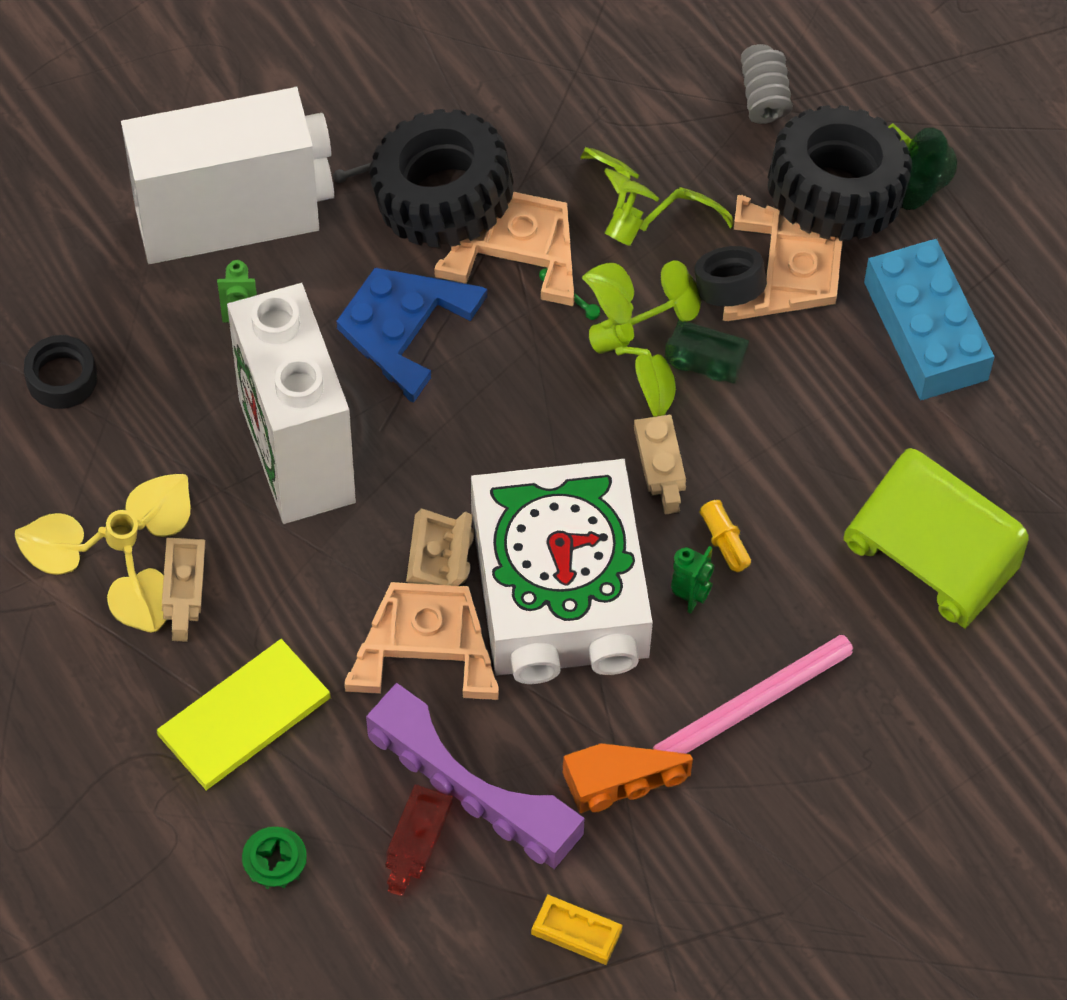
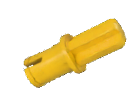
[699,500,751,573]

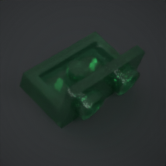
[665,320,749,384]

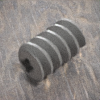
[741,44,793,124]

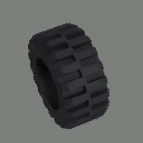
[767,105,912,241]
[369,109,514,248]

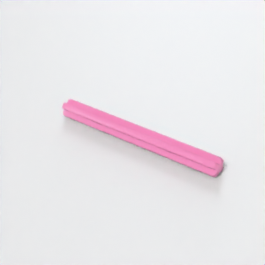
[653,635,853,754]

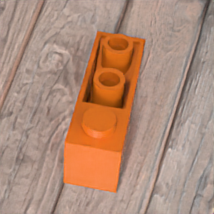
[563,743,693,813]

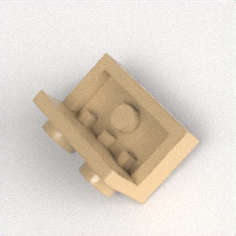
[406,508,474,586]

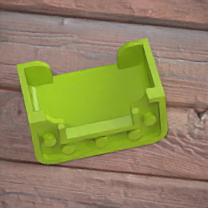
[843,448,1029,629]

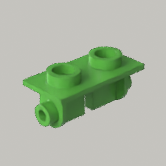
[217,260,257,322]

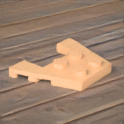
[434,192,574,306]
[723,195,842,321]
[345,582,499,700]

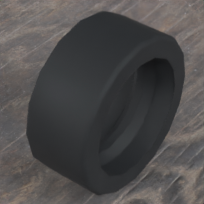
[694,246,767,306]
[24,335,97,409]

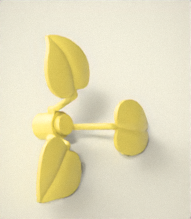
[15,474,191,633]

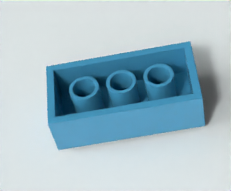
[864,239,994,401]

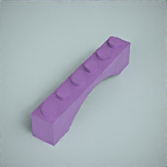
[366,683,585,869]

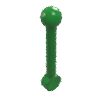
[539,268,600,320]

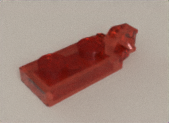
[385,784,453,897]

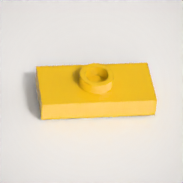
[531,895,623,965]

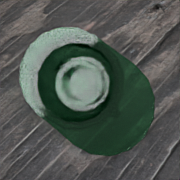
[901,127,958,210]

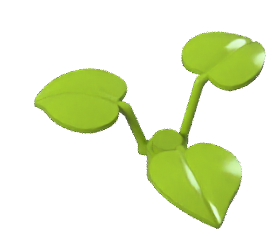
[580,147,734,246]
[582,260,701,417]

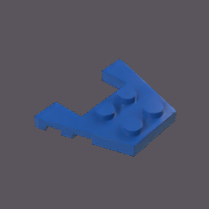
[336,268,487,403]

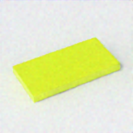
[157,639,331,791]

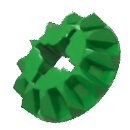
[242,827,307,890]

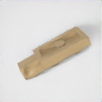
[634,415,686,514]
[162,538,205,642]

